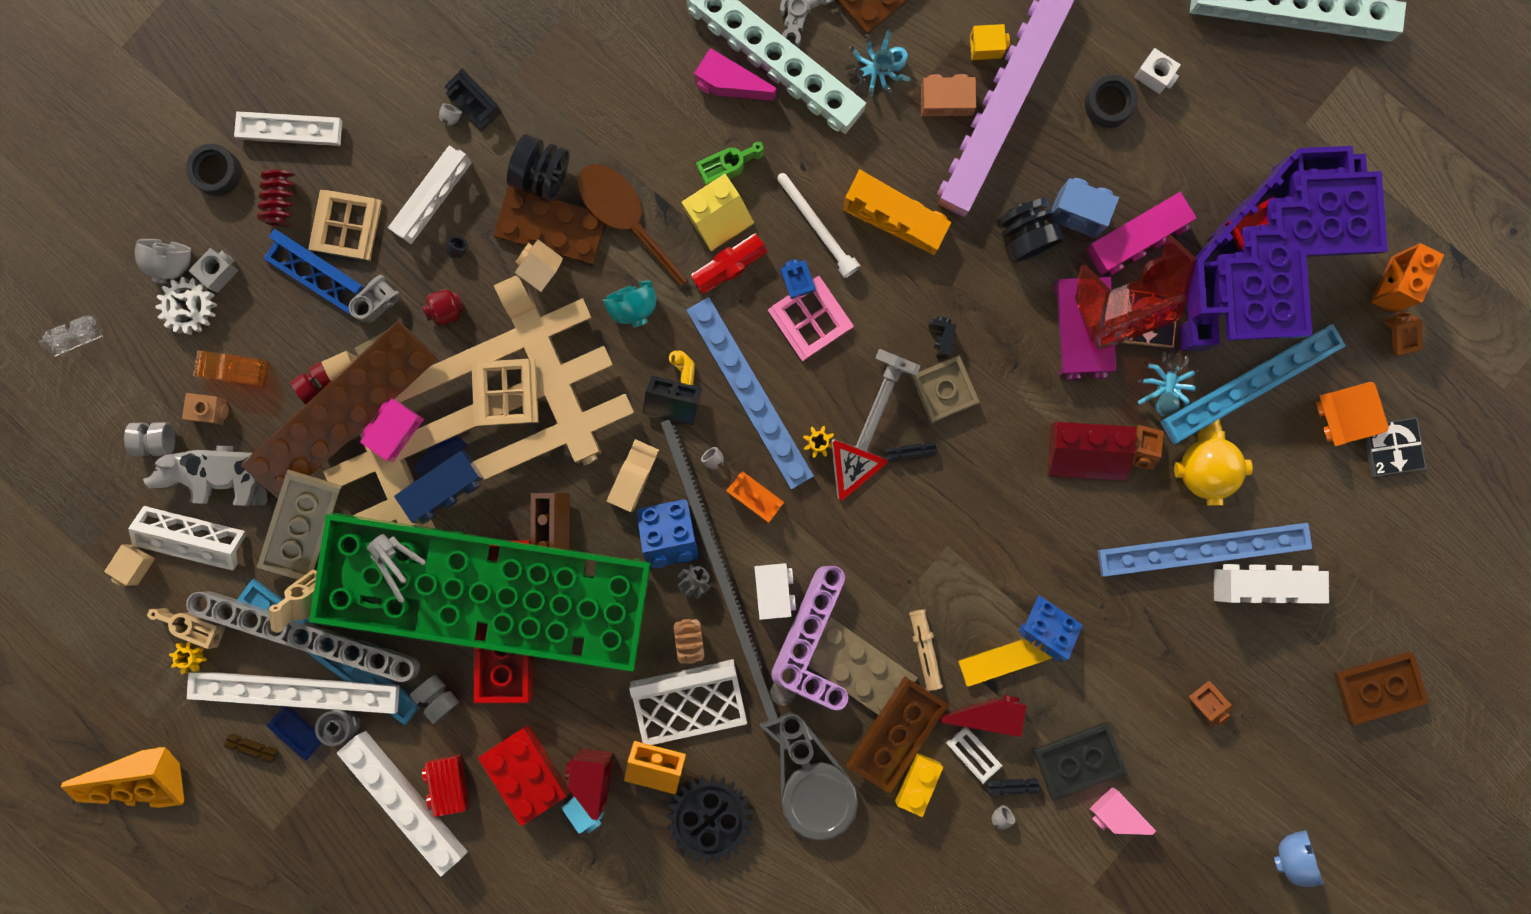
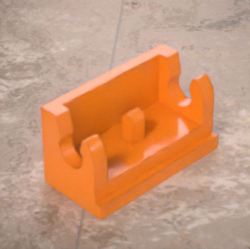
[727,471,784,523]

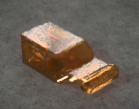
[193,350,269,388]

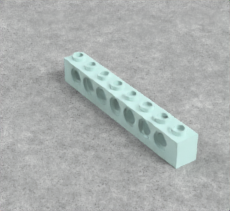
[686,0,866,134]
[1190,0,1406,42]

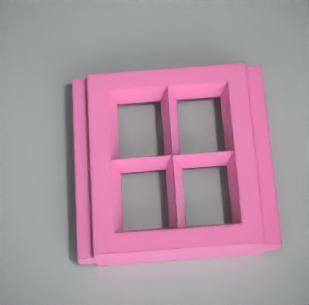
[768,276,854,362]

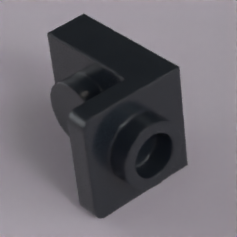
[928,316,957,359]

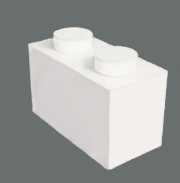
[755,563,796,620]

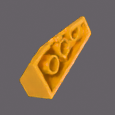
[61,747,184,808]

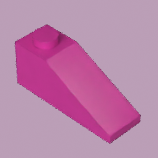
[694,48,776,101]

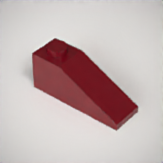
[939,695,1027,737]

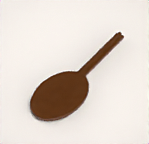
[577,164,688,287]

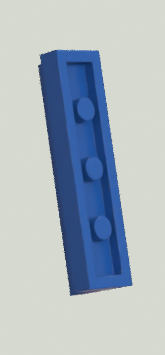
[263,229,365,315]

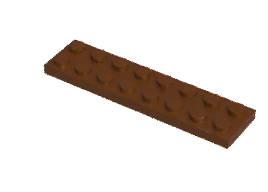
[241,320,437,499]

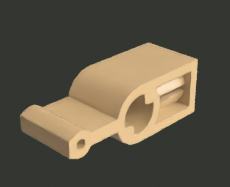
[607,439,660,513]
[269,570,317,633]
[147,608,226,649]

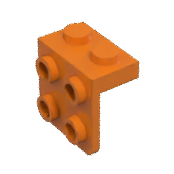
[1316,382,1389,446]

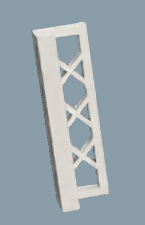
[388,145,472,244]
[128,506,246,571]

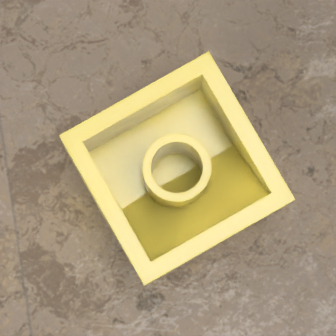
[682,174,754,252]

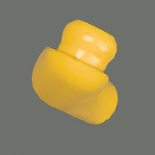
[669,350,695,385]

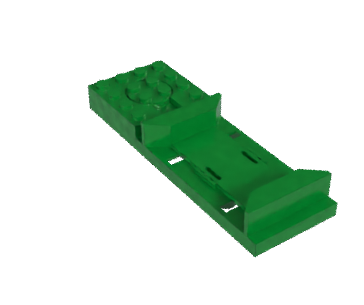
[309,513,651,671]

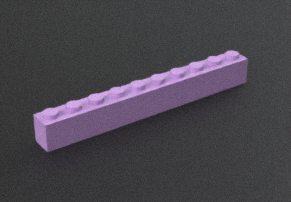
[937,0,1074,218]

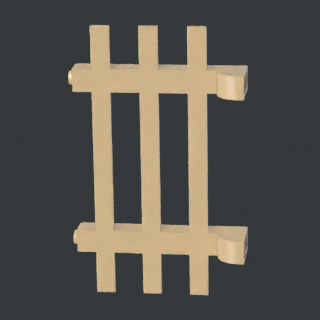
[322,275,634,528]

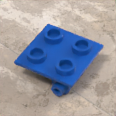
[1018,595,1082,662]

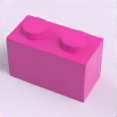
[360,398,424,462]

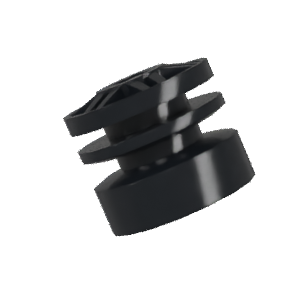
[507,134,570,201]
[996,198,1065,263]

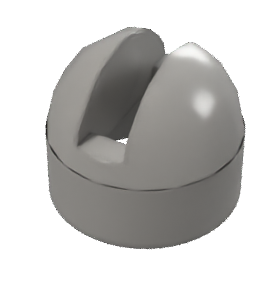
[439,103,462,126]
[701,447,724,470]
[991,805,1015,830]

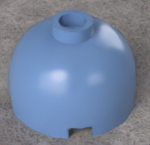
[1274,830,1324,887]

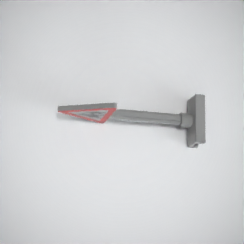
[832,349,920,501]

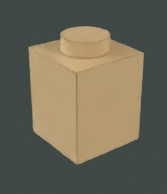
[104,544,155,587]

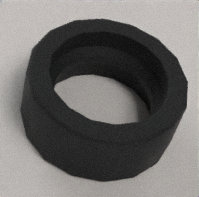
[1084,74,1138,128]
[186,143,242,196]

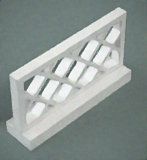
[629,659,747,745]

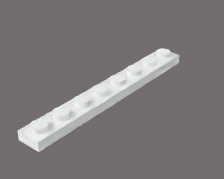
[187,671,400,714]

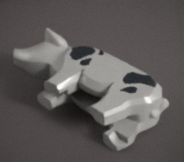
[143,446,269,506]

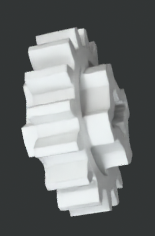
[155,277,217,335]

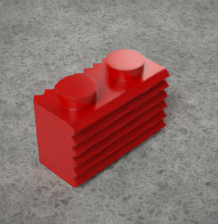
[422,755,470,817]

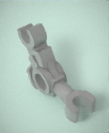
[780,0,835,47]

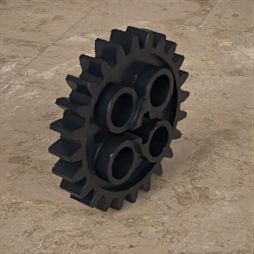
[666,774,753,864]

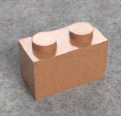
[921,74,976,116]

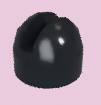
[445,236,468,258]

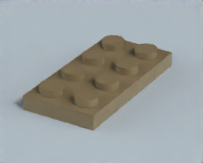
[256,470,341,580]
[808,617,917,715]

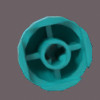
[602,280,657,327]

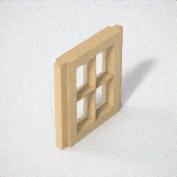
[308,190,382,261]
[471,359,539,426]

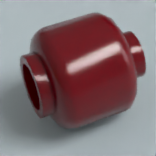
[422,289,464,327]

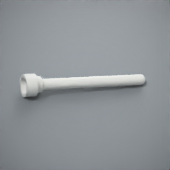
[778,173,861,279]

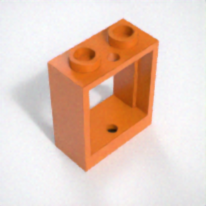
[1370,243,1444,313]

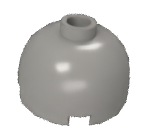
[134,239,191,283]

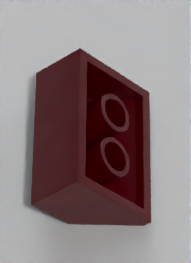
[1048,422,1136,481]
[564,748,613,820]

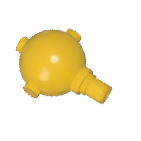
[1174,419,1253,506]

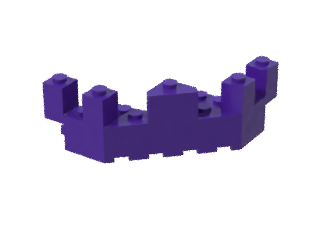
[1176,146,1388,351]

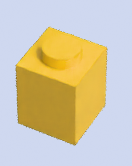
[970,24,1010,60]

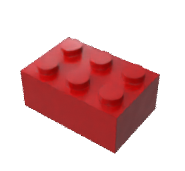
[478,724,570,826]

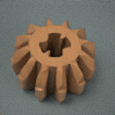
[673,619,704,664]

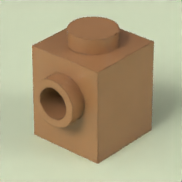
[182,393,229,425]

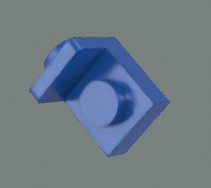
[780,259,816,299]

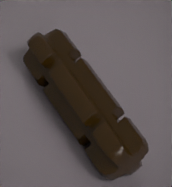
[224,734,278,763]

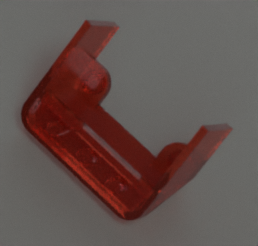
[1075,235,1197,349]

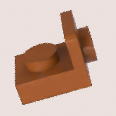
[1384,312,1423,356]
[1132,425,1164,470]
[1189,681,1232,727]

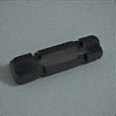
[885,442,937,462]
[987,778,1040,796]

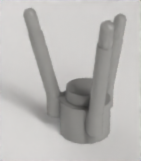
[367,534,426,603]

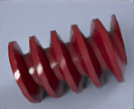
[257,169,295,227]

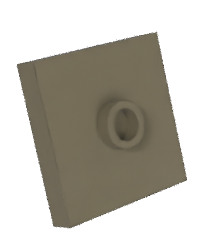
[911,355,980,424]

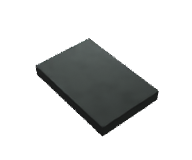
[1033,722,1127,801]

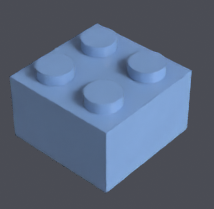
[1048,178,1119,238]

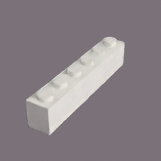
[337,731,468,877]

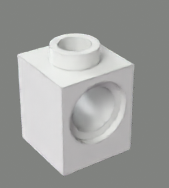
[1134,48,1181,94]

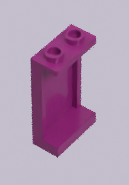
[1053,277,1116,380]

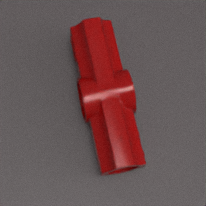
[690,233,768,295]

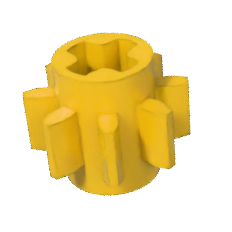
[803,426,834,458]
[169,642,207,674]

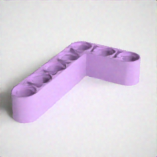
[771,566,848,710]

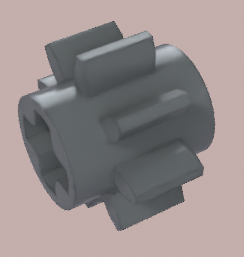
[677,564,711,599]

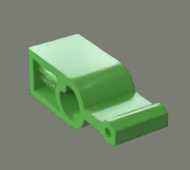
[696,142,764,186]

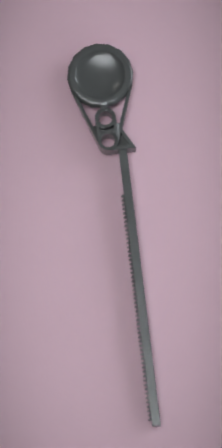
[661,420,858,841]

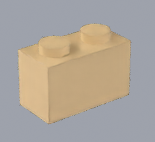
[515,240,563,292]

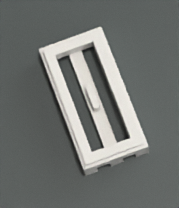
[946,727,1002,784]

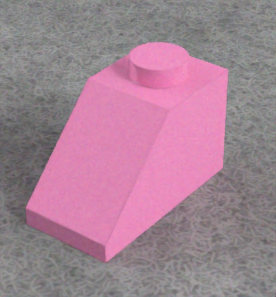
[1090,787,1156,835]

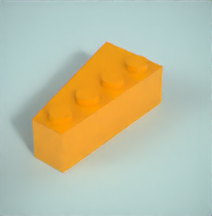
[842,169,951,255]

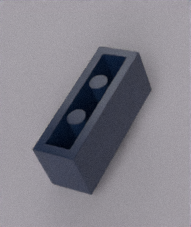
[394,451,484,525]

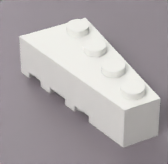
[1214,564,1329,603]

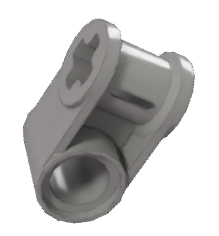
[349,275,401,324]

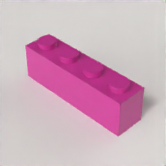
[1085,192,1197,276]

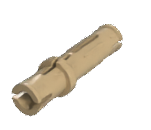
[909,609,943,691]

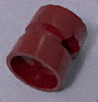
[290,360,331,405]

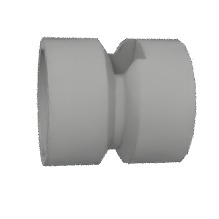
[124,422,176,457]

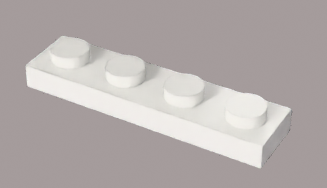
[234,111,342,146]

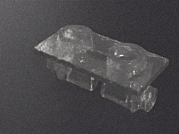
[39,314,103,356]

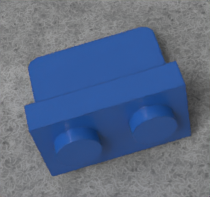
[637,499,699,569]

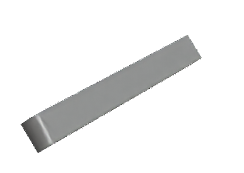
[186,591,420,682]

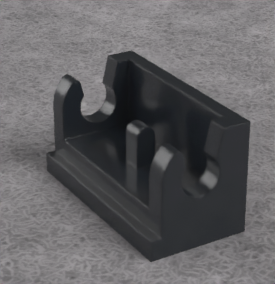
[445,68,502,131]
[643,376,702,425]

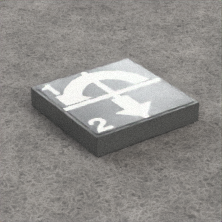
[1364,417,1427,477]

